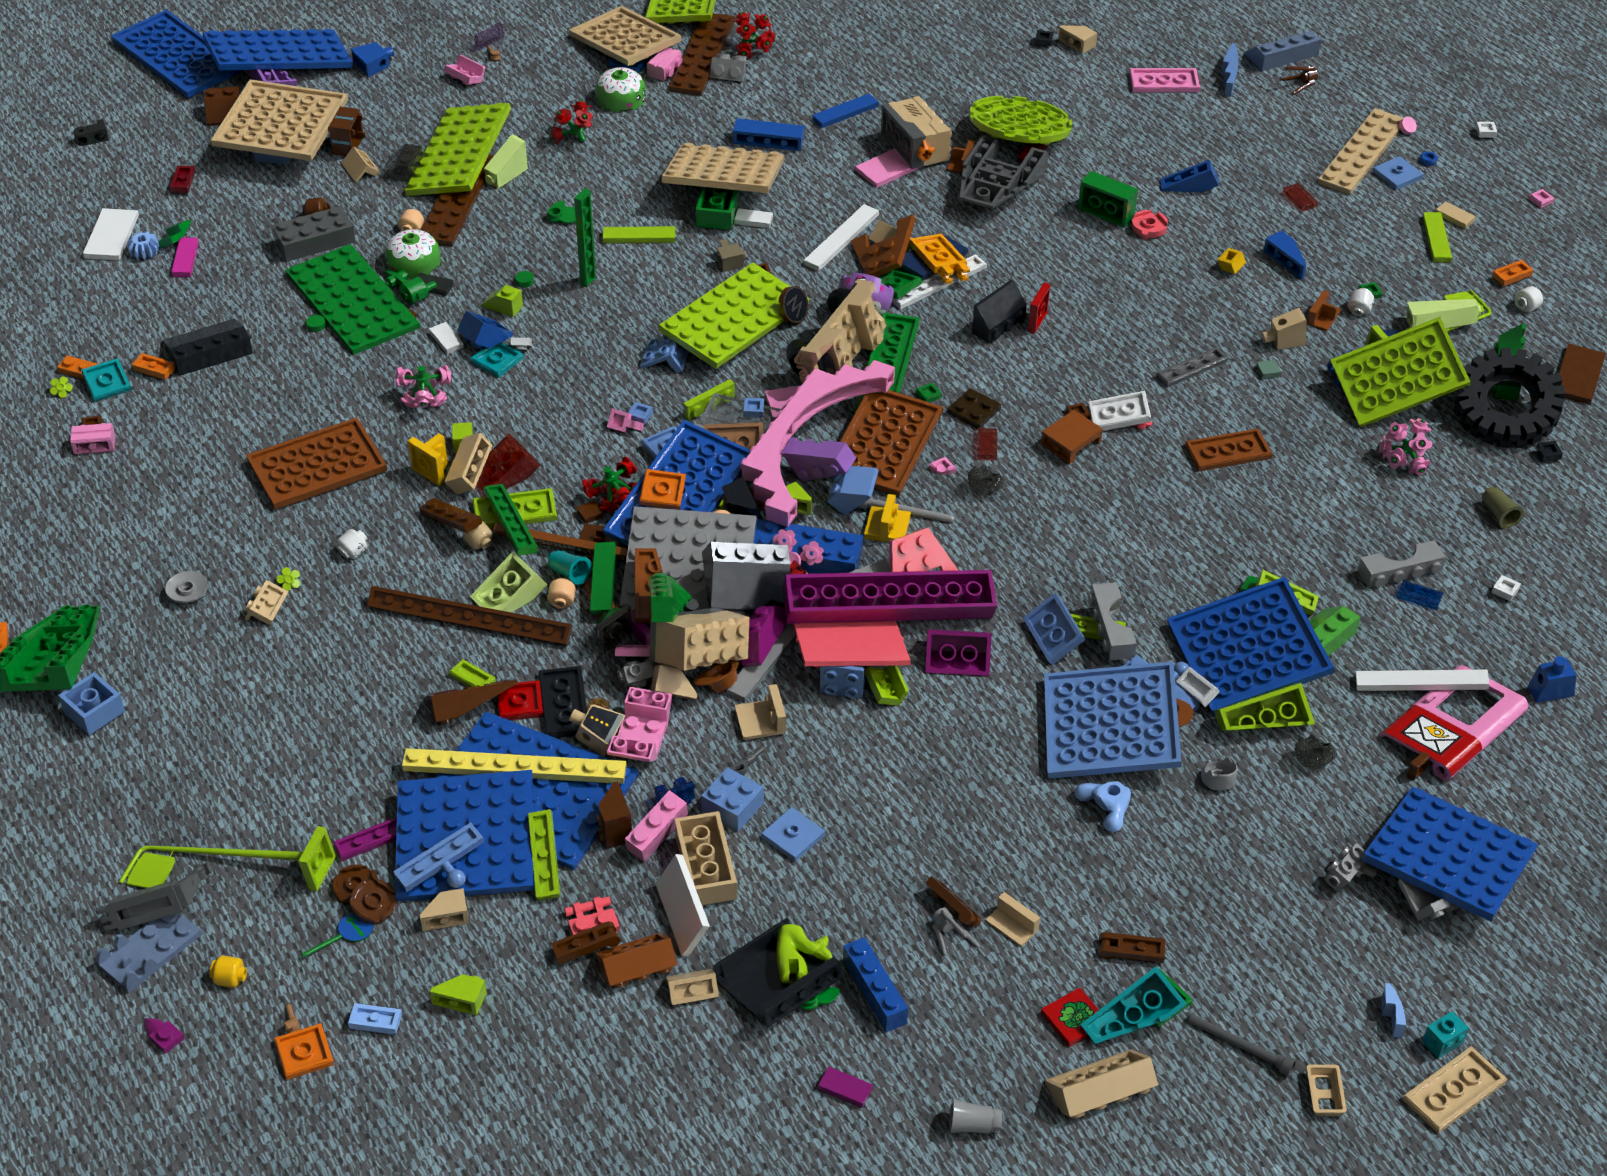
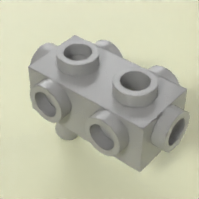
[617,658,662,688]
[1324,843,1377,892]

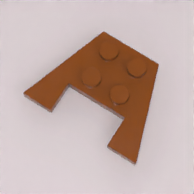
[851,214,916,277]

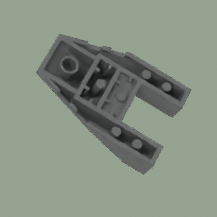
[960,134,1048,209]

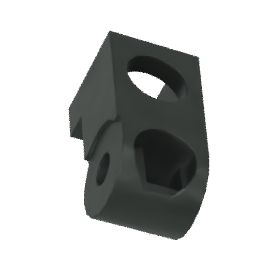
[73,119,109,146]

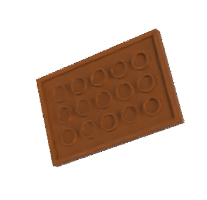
[840,390,943,496]
[246,417,387,510]

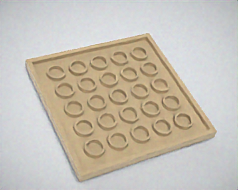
[211,79,348,161]
[662,143,784,193]

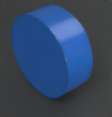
[1420,151,1438,166]

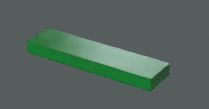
[590,542,616,615]

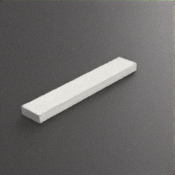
[804,204,879,271]
[892,254,987,309]
[1356,670,1489,691]

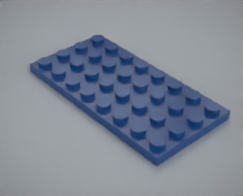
[111,10,244,98]
[203,29,353,70]
[603,420,750,546]

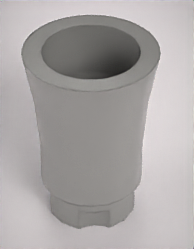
[949,1098,1002,1134]

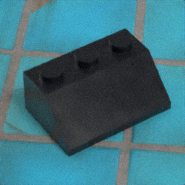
[972,280,1027,343]

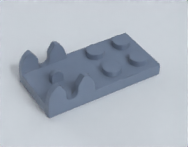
[96,912,202,994]

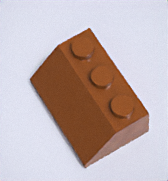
[594,932,677,988]

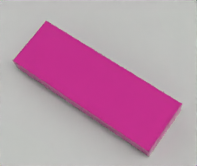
[171,237,199,277]

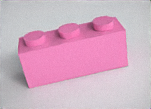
[625,790,688,862]

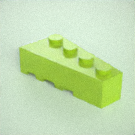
[1214,683,1315,731]

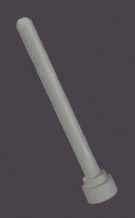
[859,497,955,523]

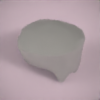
[1201,756,1238,791]

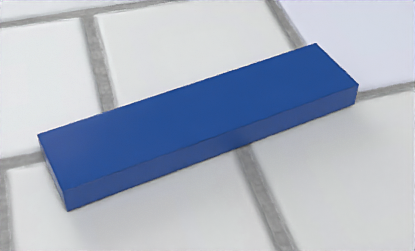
[812,93,879,128]

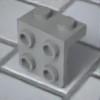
[710,53,750,82]
[1398,878,1460,921]

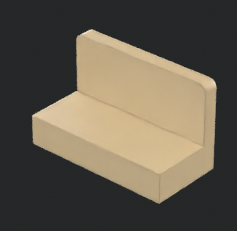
[342,147,380,182]
[986,892,1040,946]
[666,969,719,1005]

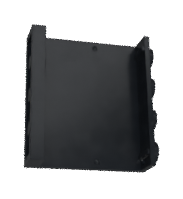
[713,918,842,1028]

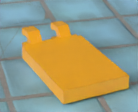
[909,234,970,284]

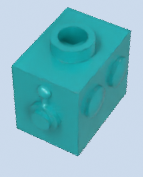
[1422,1011,1469,1059]

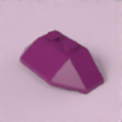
[739,606,786,667]

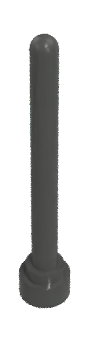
[1187,1014,1297,1077]

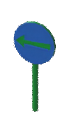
[301,913,373,958]

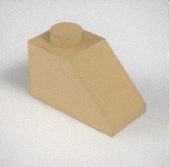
[1058,25,1097,54]
[651,663,698,700]
[420,888,469,931]

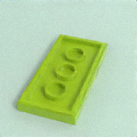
[472,488,557,529]

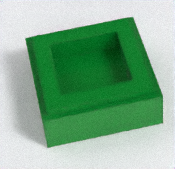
[1358,282,1383,299]
[916,383,942,403]

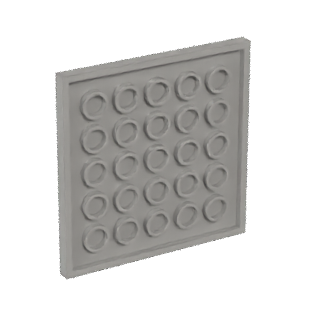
[618,506,757,620]

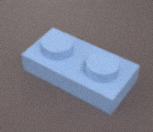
[348,1003,402,1035]

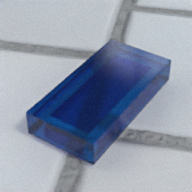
[1397,580,1443,610]

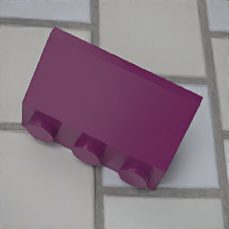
[925,629,992,676]

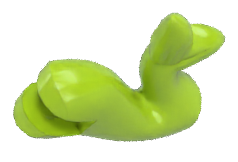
[776,924,832,984]

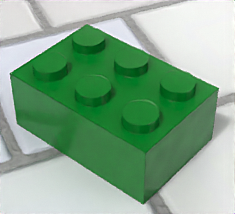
[1078,171,1138,228]
[696,187,741,230]

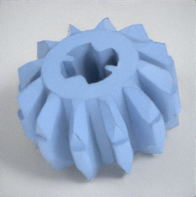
[127,231,159,260]

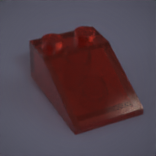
[476,433,541,492]

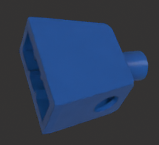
[351,42,394,77]
[1528,656,1576,703]

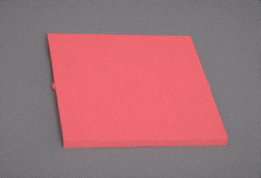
[793,621,911,666]

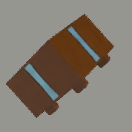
[329,106,366,156]

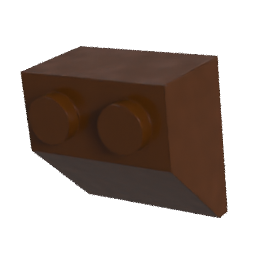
[204,86,240,126]
[596,781,632,849]

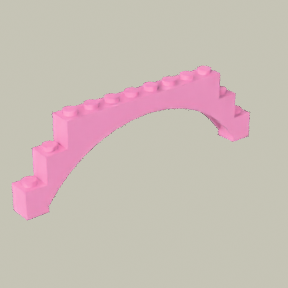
[740,360,895,527]

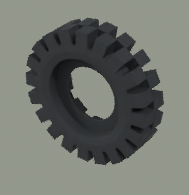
[1454,348,1565,448]

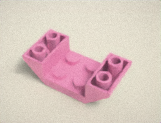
[607,687,672,762]

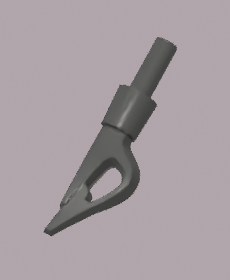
[730,746,765,775]

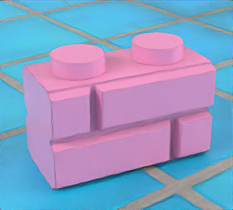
[647,47,683,81]
[70,423,115,454]

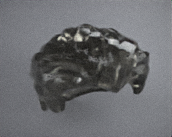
[968,465,1004,496]
[1294,735,1336,769]

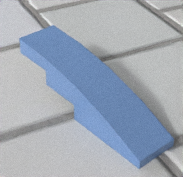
[1221,43,1238,97]

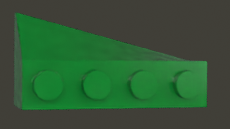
[1491,323,1526,401]
[649,573,692,622]

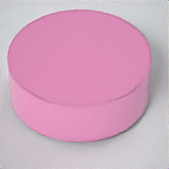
[1399,116,1417,135]

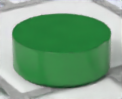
[515,271,534,288]
[306,315,326,332]

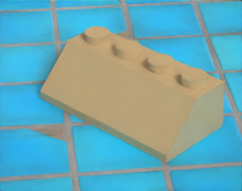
[1044,1049,1158,1118]

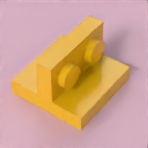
[408,433,448,486]
[864,494,911,542]

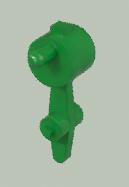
[384,269,437,305]

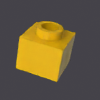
[1217,248,1246,274]

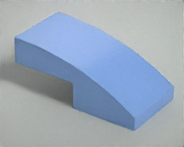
[1381,983,1406,1038]

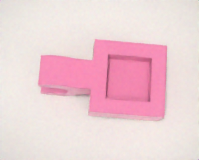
[607,408,644,432]

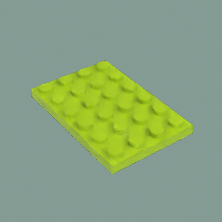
[1330,317,1471,427]

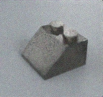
[379,144,423,183]

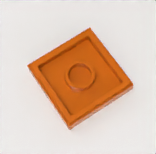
[640,469,686,510]
[274,1023,334,1080]

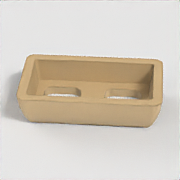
[1307,1064,1347,1116]

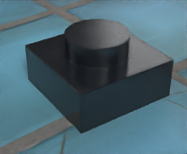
[1035,30,1054,47]
[1535,441,1563,462]

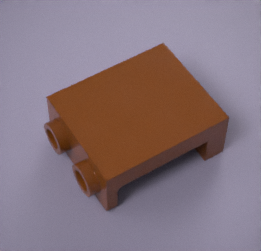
[1041,410,1103,464]

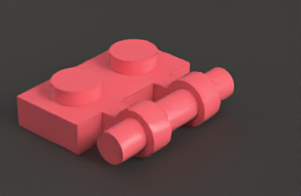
[564,896,620,935]

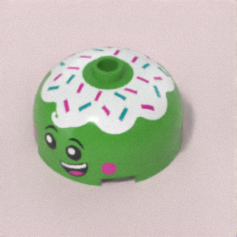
[595,67,646,112]
[385,229,441,279]

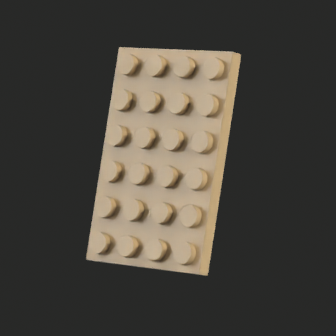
[569,6,681,66]

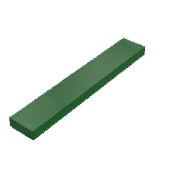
[574,188,596,287]
[483,484,538,556]

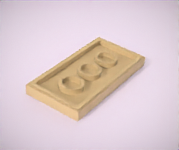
[1402,1046,1507,1134]

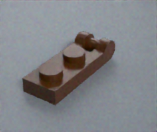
[926,876,981,928]
[551,921,621,965]
[1098,932,1165,963]

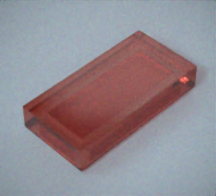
[1283,183,1319,212]
[977,428,997,460]

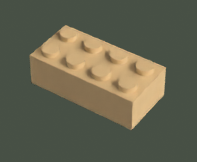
[674,811,737,905]

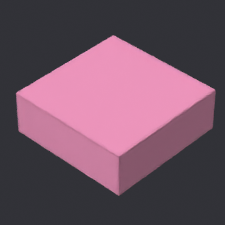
[1528,189,1555,208]

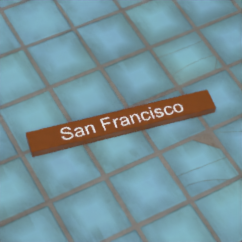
[493,523,628,561]

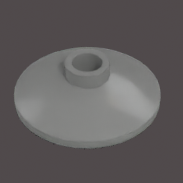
[165,571,208,603]

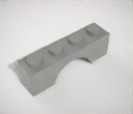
[1357,540,1446,588]
[1088,582,1137,660]

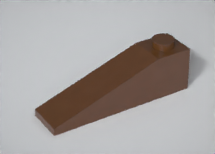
[426,679,518,725]

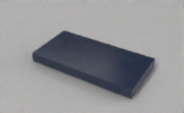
[899,233,968,281]

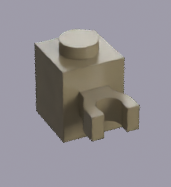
[717,239,746,272]

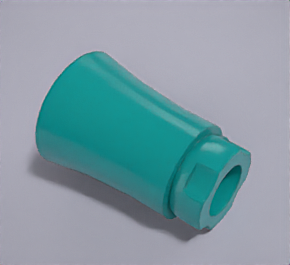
[548,550,592,585]

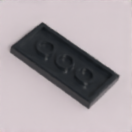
[538,666,587,738]

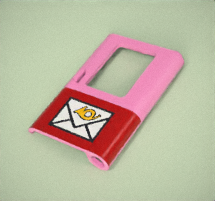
[1379,665,1529,781]

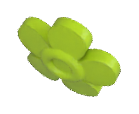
[50,376,73,398]
[276,567,300,591]

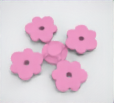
[773,529,824,574]

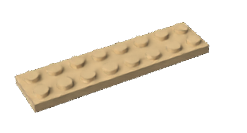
[1318,108,1403,195]

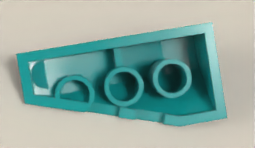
[1080,966,1187,1044]

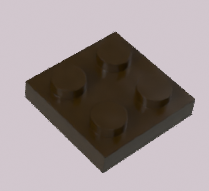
[947,388,1002,429]

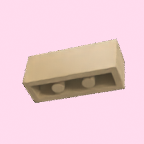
[444,433,492,494]

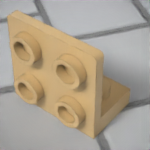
[735,684,786,740]

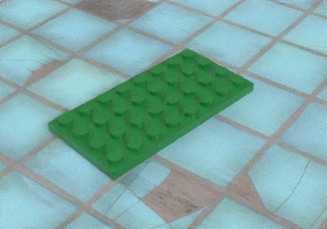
[285,244,420,355]

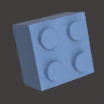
[58,672,125,735]
[701,767,764,832]

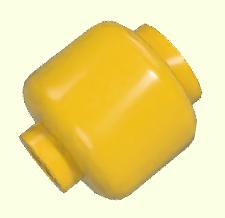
[209,955,247,988]

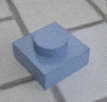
[743,398,764,418]
[628,402,653,425]

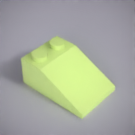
[470,552,548,612]

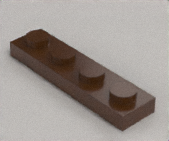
[419,498,482,533]

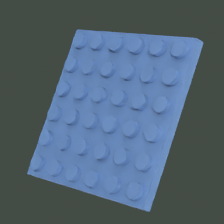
[1044,662,1182,779]

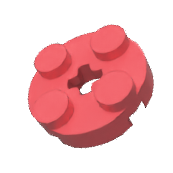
[1131,210,1168,239]

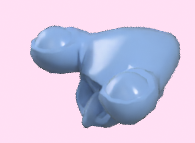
[1075,781,1131,832]

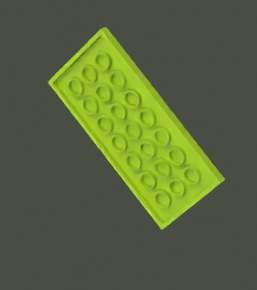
[405,103,511,196]
[658,262,810,369]

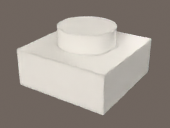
[1476,122,1497,138]
[511,338,532,350]
[1492,575,1521,602]

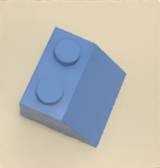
[827,466,878,515]

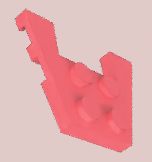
[889,528,958,572]

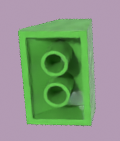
[1309,606,1361,656]

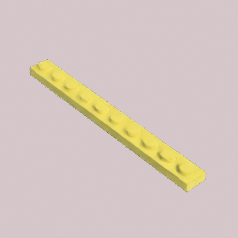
[402,748,627,784]

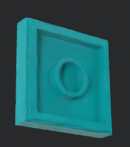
[470,342,524,378]
[81,358,132,402]

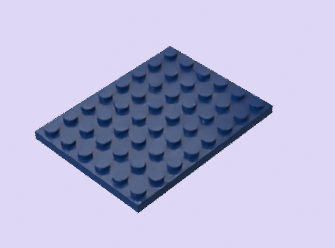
[436,711,639,870]

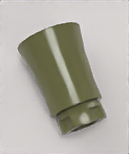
[1481,486,1524,529]

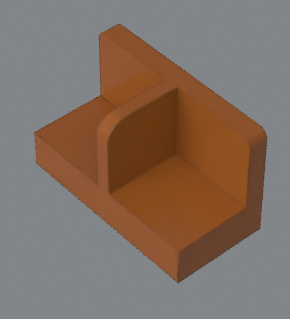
[947,140,976,174]
[1307,290,1341,331]

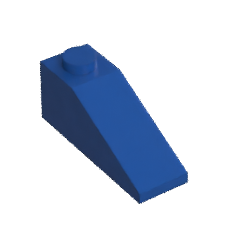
[1161,160,1219,192]
[1263,230,1306,280]

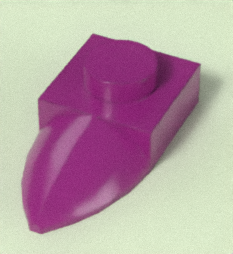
[144,1018,185,1054]

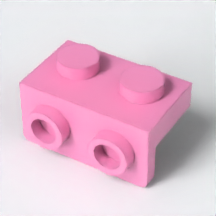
[444,55,485,85]

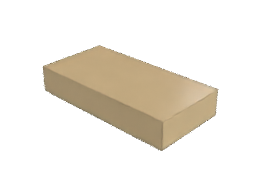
[1435,201,1476,229]

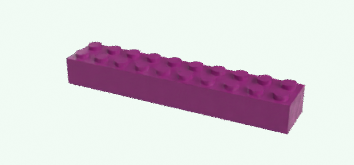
[782,570,997,624]

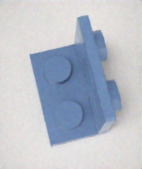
[640,335,689,373]
[820,666,866,698]

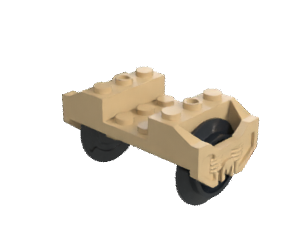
[786,279,886,383]

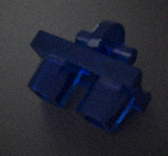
[654,777,696,805]

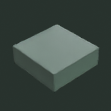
[1256,359,1281,379]

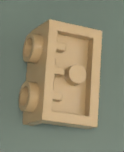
[244,580,289,625]

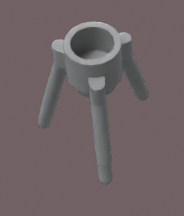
[932,908,979,956]

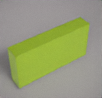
[449,659,496,687]

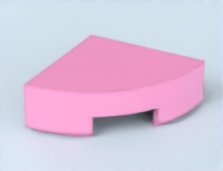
[929,457,956,474]

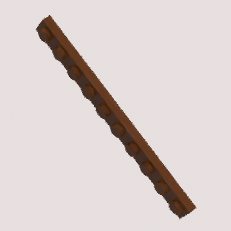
[367,586,573,646]

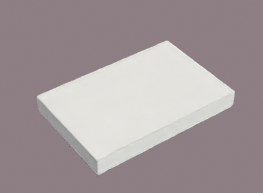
[1088,391,1152,431]

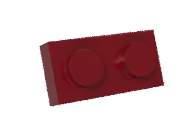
[170,165,196,193]

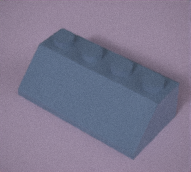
[1244,31,1321,71]

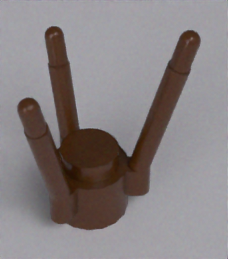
[1282,66,1318,95]

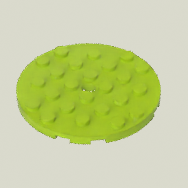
[969,96,1072,145]

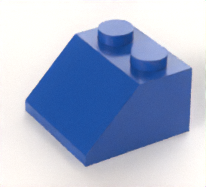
[457,311,513,349]

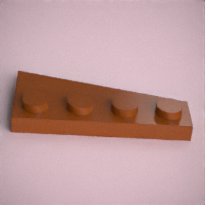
[635,548,663,623]

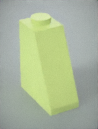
[484,134,528,188]

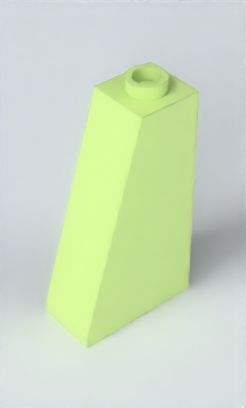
[1406,299,1481,328]

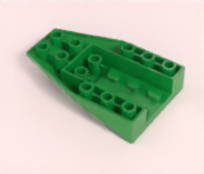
[0,604,101,692]

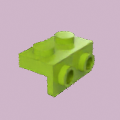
[864,665,909,706]

